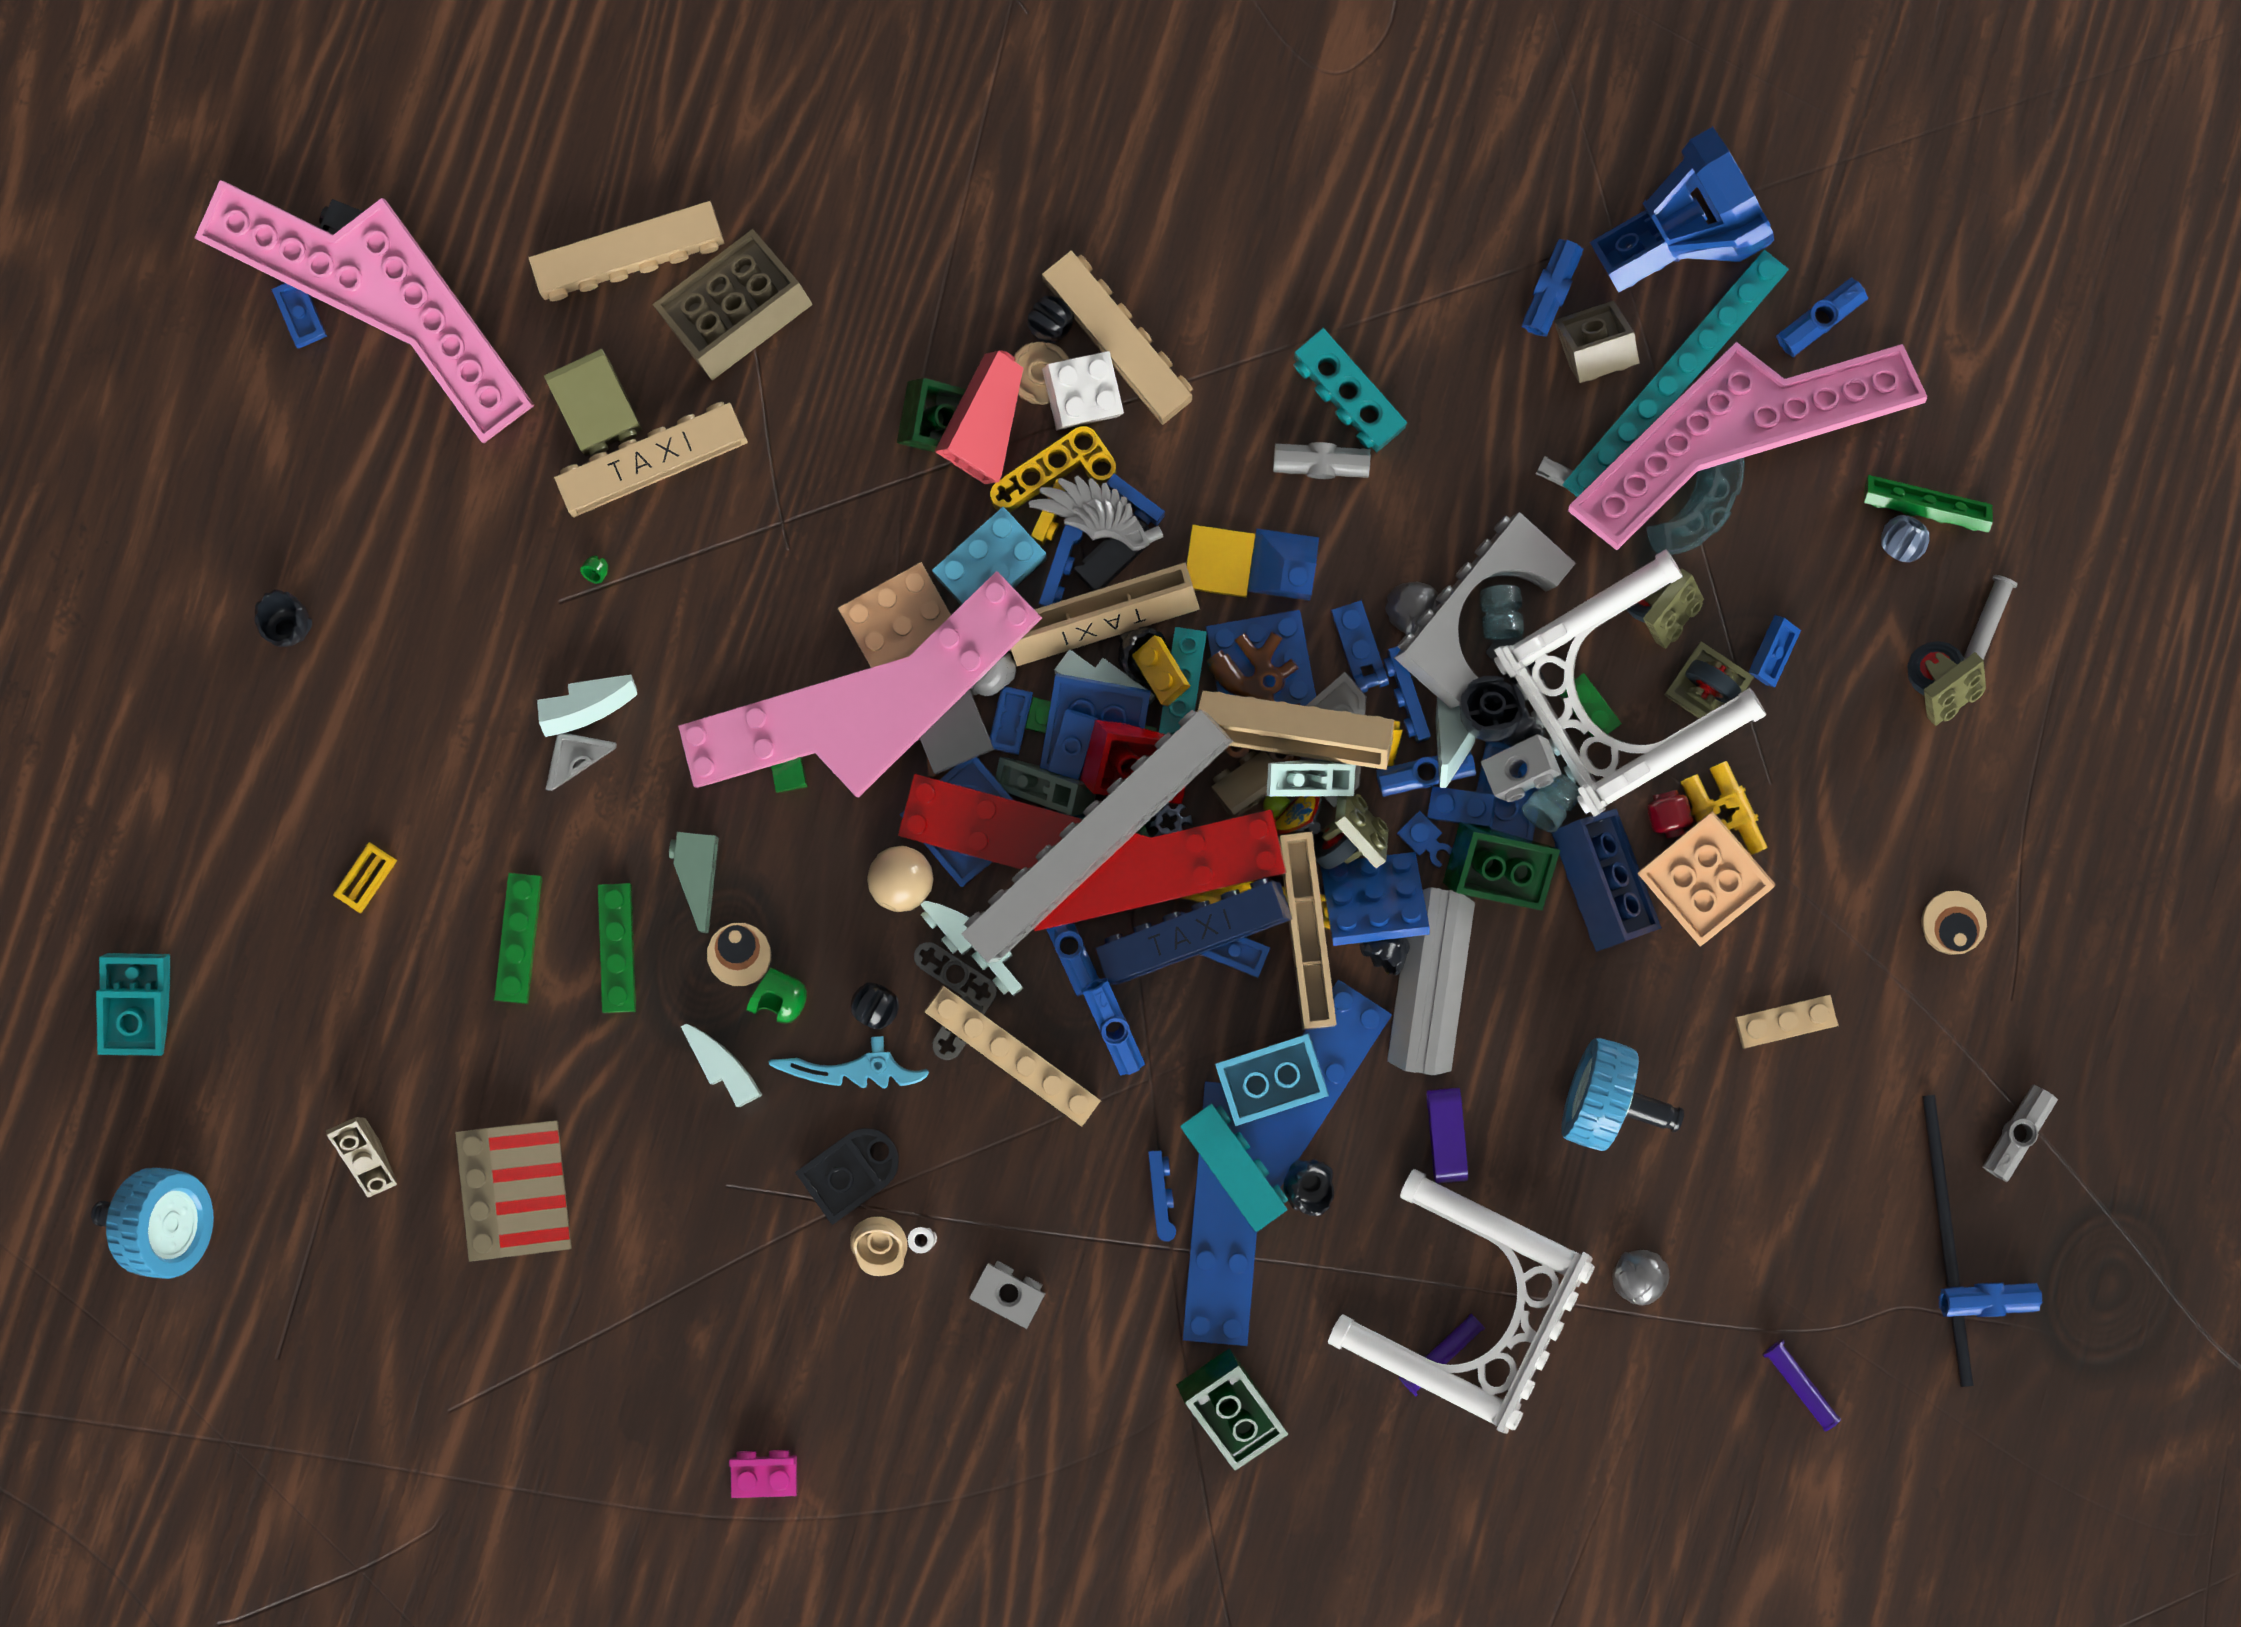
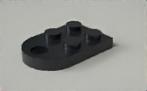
[795,1128,899,1225]

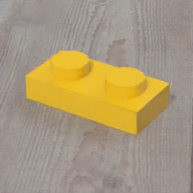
[1031,479,1066,546]
[1132,635,1190,706]

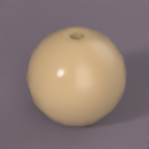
[867,846,934,912]

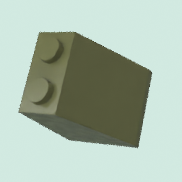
[544,349,643,456]

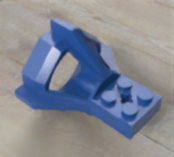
[1590,126,1774,292]

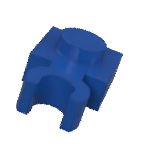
[1397,811,1452,868]

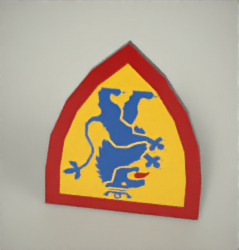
[1275,796,1324,842]

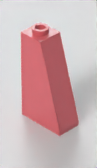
[934,350,1023,484]

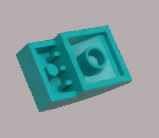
[96,953,170,1056]

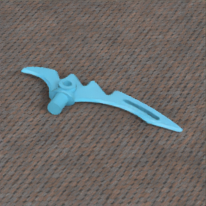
[769,1036,929,1089]

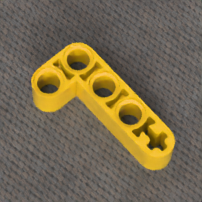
[990,426,1116,513]

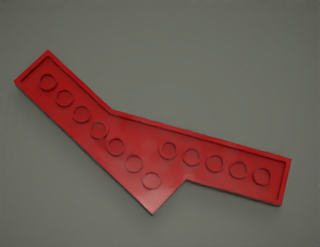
[898,774,1287,931]

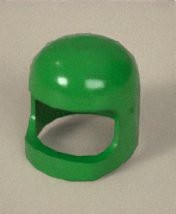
[747,967,807,1023]

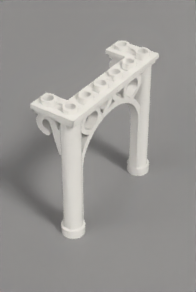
[1494,549,1766,817]
[1328,1169,1595,1434]

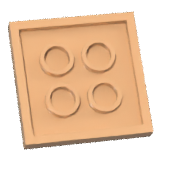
[838,562,951,668]
[1637,811,1776,947]

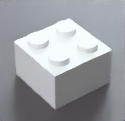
[1042,351,1124,431]

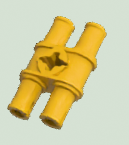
[1681,761,1768,855]

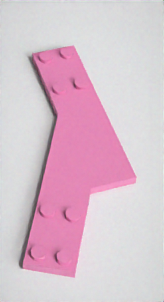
[195,180,535,443]
[678,571,1042,797]

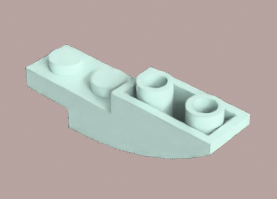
[920,901,1023,996]

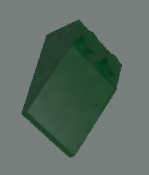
[897,378,966,452]
[1442,822,1560,911]
[1176,1348,1289,1471]

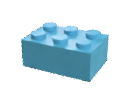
[932,506,1047,605]
[1215,1033,1329,1126]

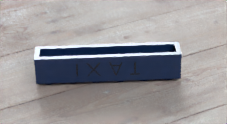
[1096,878,1292,985]

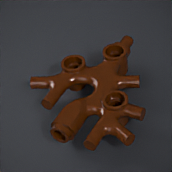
[1207,632,1301,762]

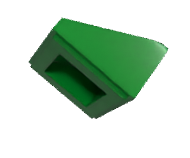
[771,757,808,793]

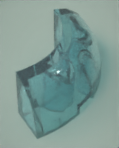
[1647,457,1744,555]

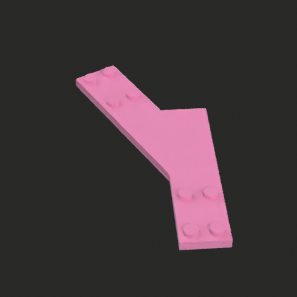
[1568,342,1927,550]

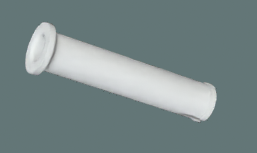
[908,1227,937,1254]

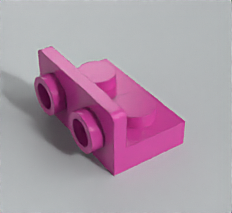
[729,1450,797,1498]

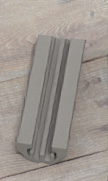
[1387,887,1475,1075]

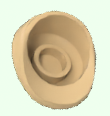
[850,1217,907,1276]

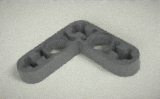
[914,942,997,1060]

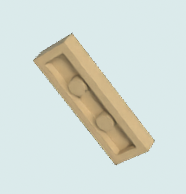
[1735,995,1838,1049]

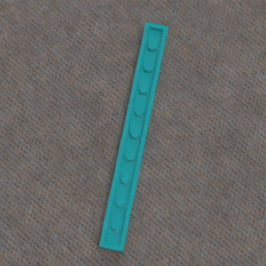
[1563,249,1789,497]

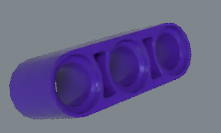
[1427,1088,1468,1184]

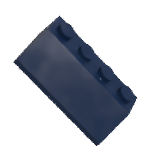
[1551,808,1662,952]

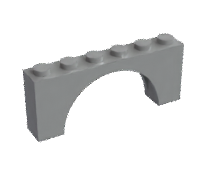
[1394,512,1576,709]

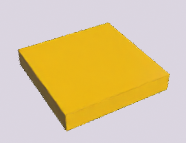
[1187,525,1255,598]

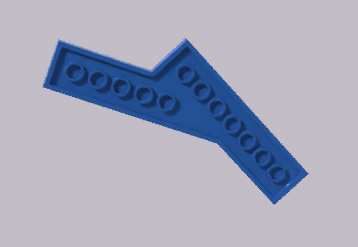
[1183,979,1392,1346]

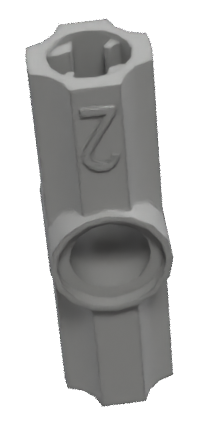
[1273,442,1371,479]
[1982,1085,2058,1182]

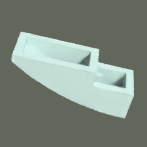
[1054,649,1155,704]
[537,674,637,737]
[681,1024,762,1107]

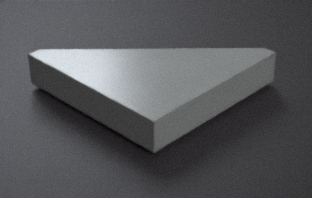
[546,733,617,791]

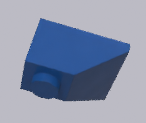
[1247,528,1319,601]

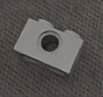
[1481,734,1562,802]
[969,1261,1046,1329]

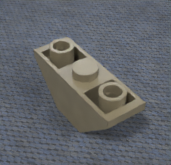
[326,1117,397,1197]

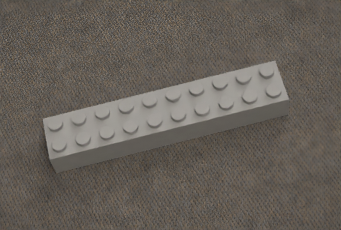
[962,709,1233,963]

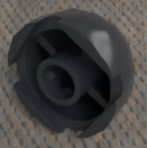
[1459,676,1525,742]

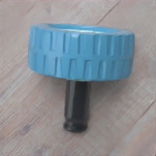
[1561,1038,1684,1151]
[91,1168,214,1279]

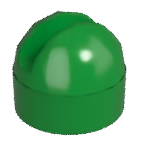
[580,555,609,584]

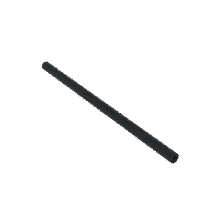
[1922,1095,1974,1387]

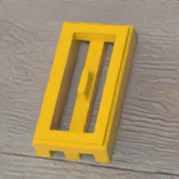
[333,842,397,913]

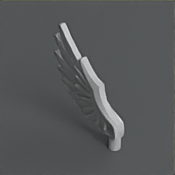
[1029,476,1163,551]

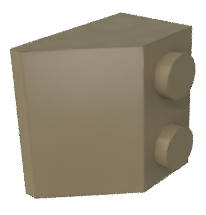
[1554,300,1639,383]
[1211,750,1275,819]

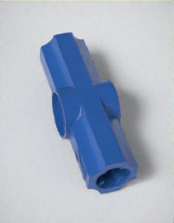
[1521,239,1584,337]
[1776,277,1868,358]
[1376,750,1476,798]
[1046,923,1099,996]
[1081,978,1145,1076]
[1938,1283,2042,1317]

